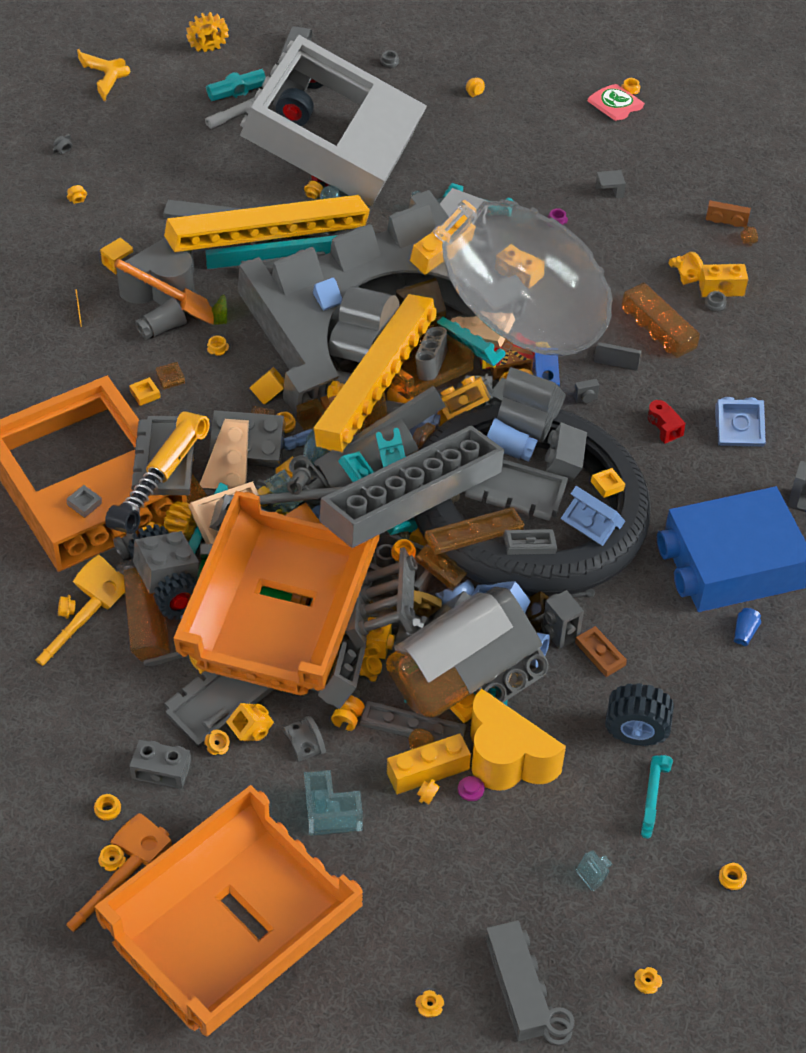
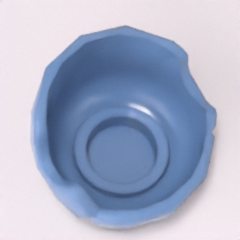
[435,580,475,606]

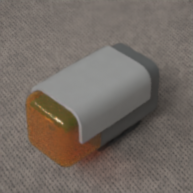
[386,587,549,718]

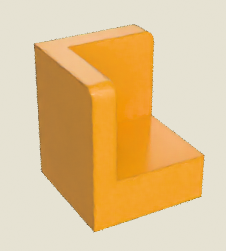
[100,237,133,275]
[250,367,285,404]

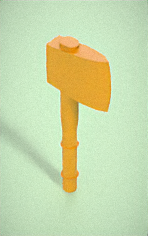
[36,555,129,666]

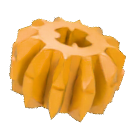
[163,501,197,541]

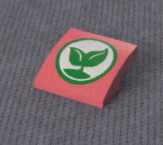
[587,84,644,121]

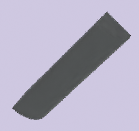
[317,419,418,488]

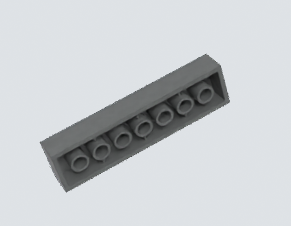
[320,426,504,548]

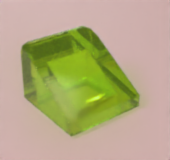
[211,295,227,325]

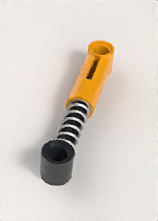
[105,411,209,534]

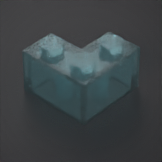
[304,770,363,836]

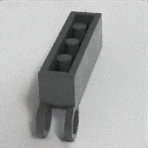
[485,920,574,1046]

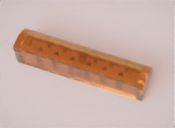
[123,567,170,662]

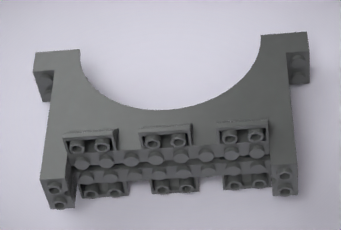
[238,190,530,417]

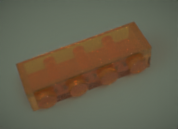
[622,282,700,358]

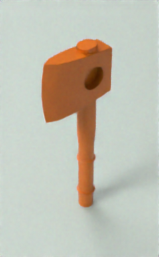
[114,259,214,325]
[66,813,172,932]

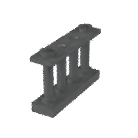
[346,547,417,649]

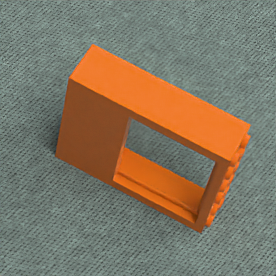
[0,375,187,572]

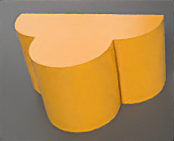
[470,689,566,790]

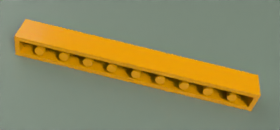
[164,195,370,252]
[314,294,436,452]

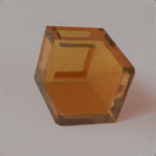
[296,398,325,431]

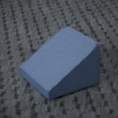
[313,278,342,311]

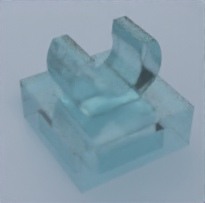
[575,851,612,891]

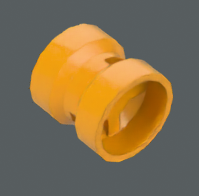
[331,695,365,731]

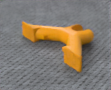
[77,49,130,101]

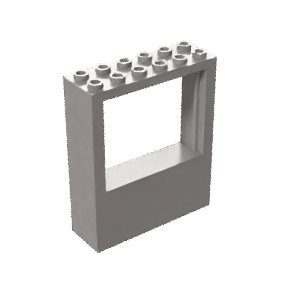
[240,35,427,206]

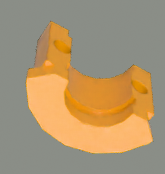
[669,251,703,285]

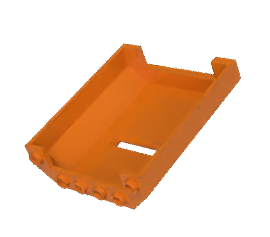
[173,491,379,696]
[95,785,363,1036]

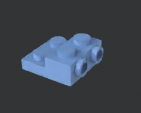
[715,397,766,447]

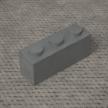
[318,633,366,709]

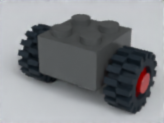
[128,524,199,620]

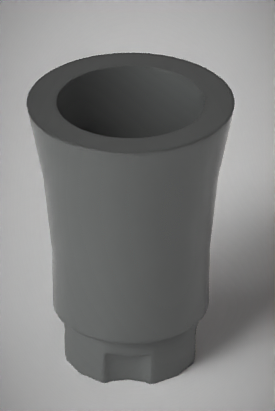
[135,297,187,340]

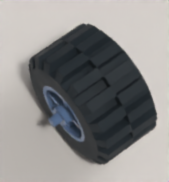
[605,683,674,746]

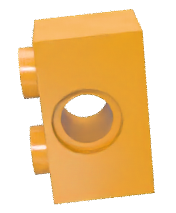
[699,264,748,297]

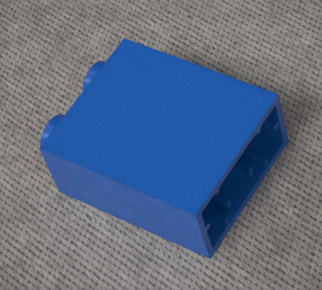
[657,486,806,612]

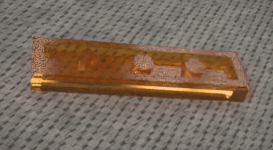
[424,507,525,555]

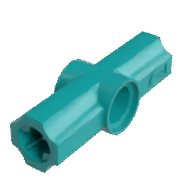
[206,69,266,101]

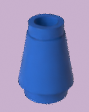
[734,608,761,646]

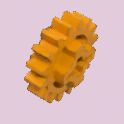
[186,12,229,52]

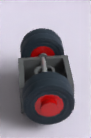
[273,68,324,126]

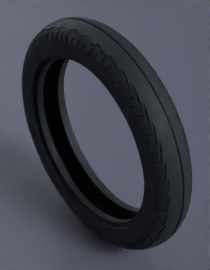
[414,403,651,597]

